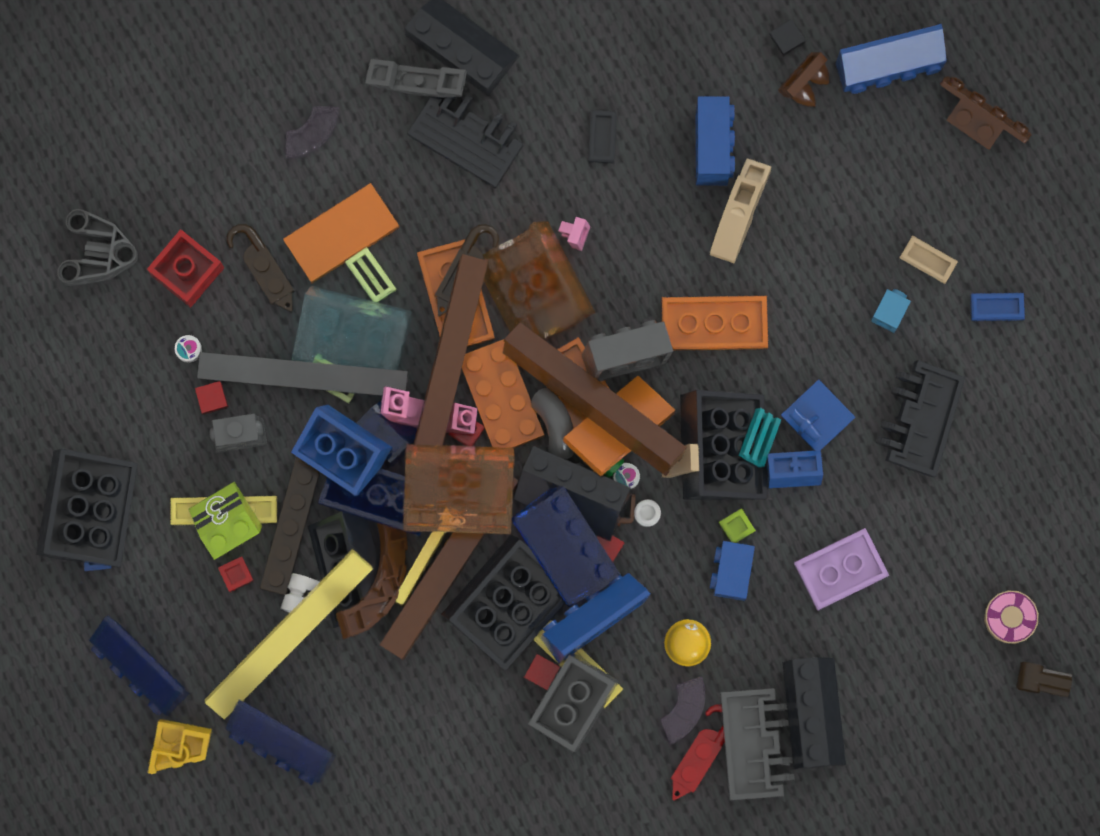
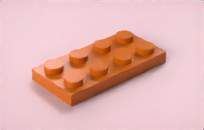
[462,339,545,455]

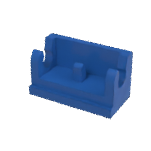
[767,450,823,488]

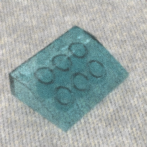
[291,286,413,370]

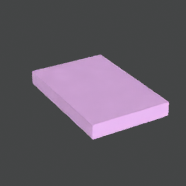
[794,528,889,611]

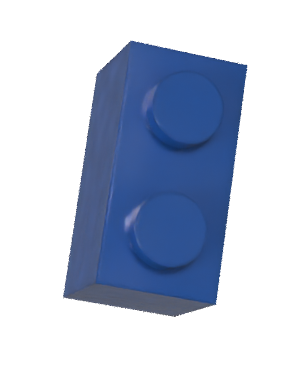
[710,541,755,601]

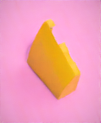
[148,719,212,774]

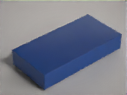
[970,293,1025,321]

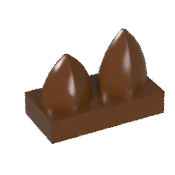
[778,52,829,107]

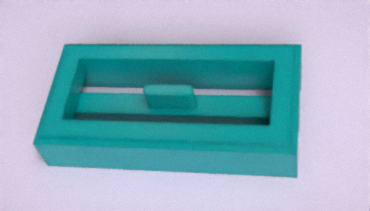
[739,408,781,467]

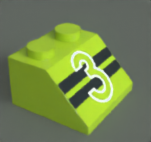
[189,482,262,560]

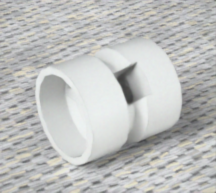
[280,573,320,613]

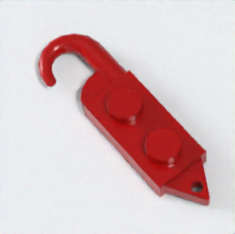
[671,704,725,801]

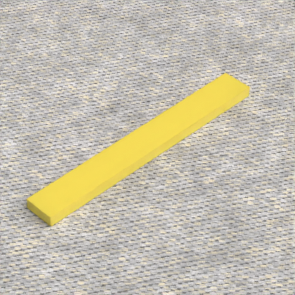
[205,549,372,720]

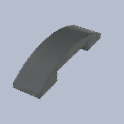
[365,59,467,97]

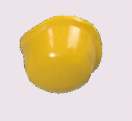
[664,619,711,666]

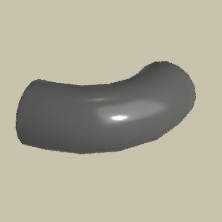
[531,388,574,459]

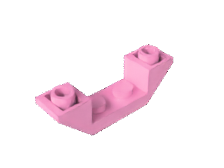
[381,387,477,434]

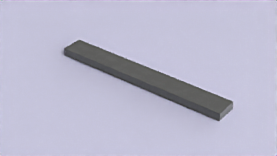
[197,352,409,396]

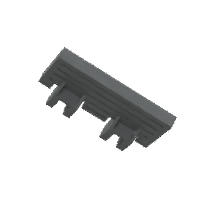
[720,688,795,801]

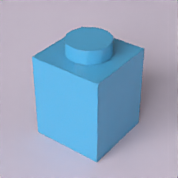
[871,289,911,333]

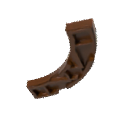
[336,517,408,639]

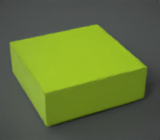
[719,508,756,543]

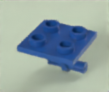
[781,380,855,451]

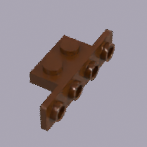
[940,76,1032,149]

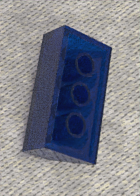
[318,468,437,536]
[511,486,621,607]
[89,615,190,716]
[225,699,336,785]

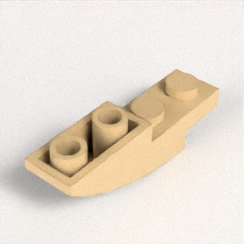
[710,158,771,263]

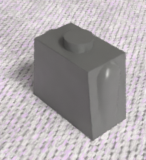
[209,414,267,453]

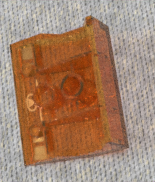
[483,221,596,340]
[403,444,515,534]

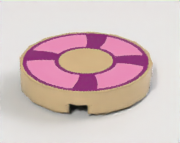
[984,591,1038,644]

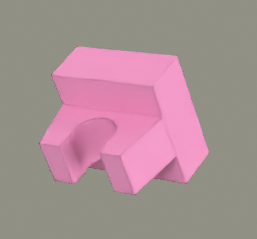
[558,217,590,251]

